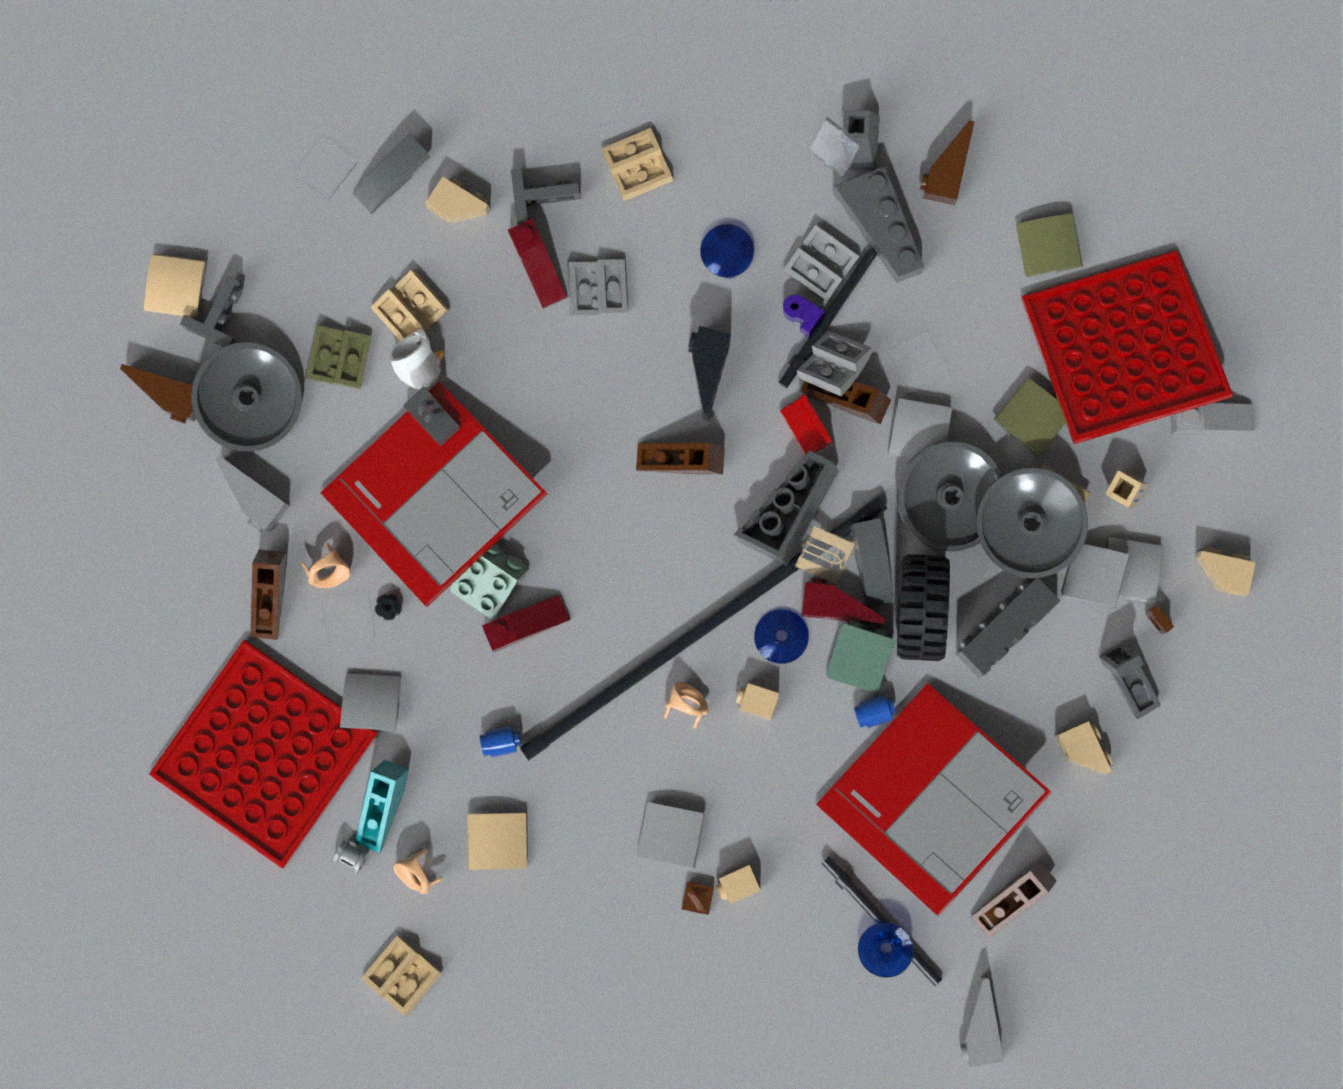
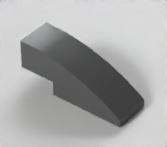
[353,133,430,214]
[850,518,894,607]

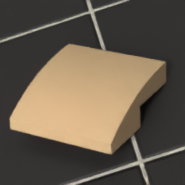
[601,128,673,202]
[144,254,206,318]
[370,270,450,341]
[467,813,527,870]
[361,936,443,1016]

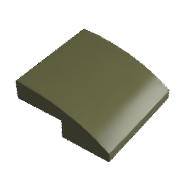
[1016,213,1083,278]
[305,325,371,389]
[993,378,1066,456]

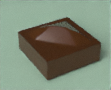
[1146,605,1174,634]
[682,882,714,915]

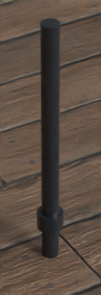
[778,249,877,388]
[821,856,942,986]

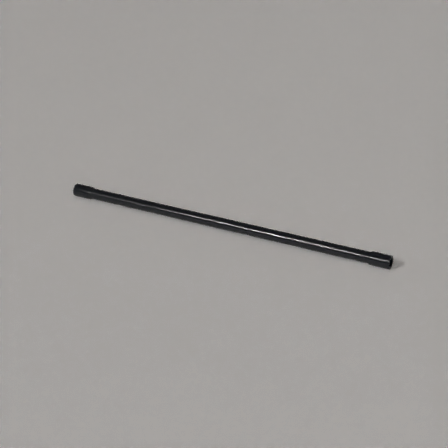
[519,496,887,761]

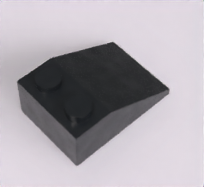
[688,326,731,421]

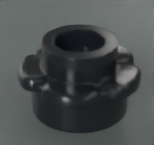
[375,594,402,621]

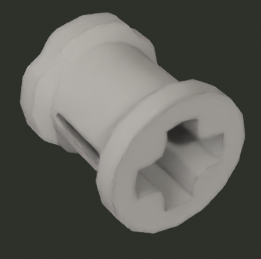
[333,840,369,874]

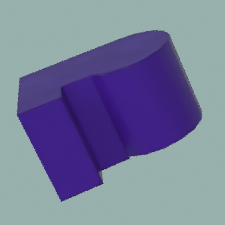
[783,295,824,337]

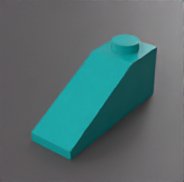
[355,760,409,853]

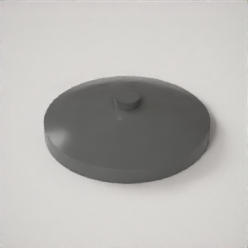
[191,342,302,452]
[896,441,1002,551]
[977,468,1088,578]

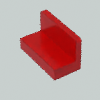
[780,394,832,455]

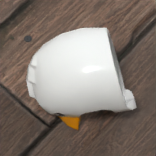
[389,329,443,389]

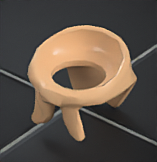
[301,543,351,588]
[663,681,709,729]
[394,849,443,894]

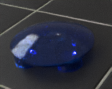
[700,224,754,279]

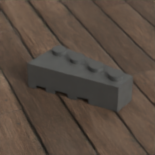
[833,167,924,283]
[733,451,839,566]
[956,578,1061,678]

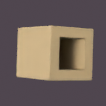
[1105,470,1149,508]
[736,683,779,720]
[716,864,761,904]

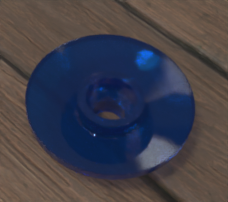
[754,609,809,664]
[858,922,914,978]

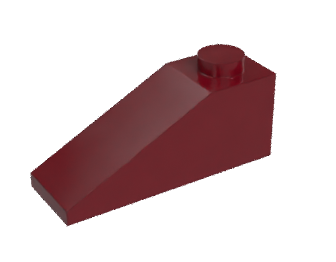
[508,219,567,309]
[801,578,885,625]
[482,595,570,653]

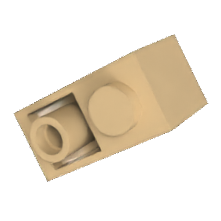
[425,176,490,223]
[1196,547,1256,596]
[1055,721,1113,774]

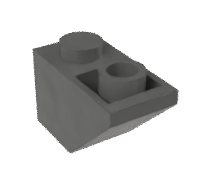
[842,110,880,170]

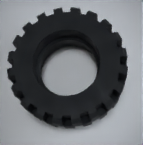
[897,554,950,661]

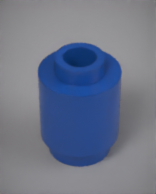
[853,694,896,728]
[480,725,521,758]

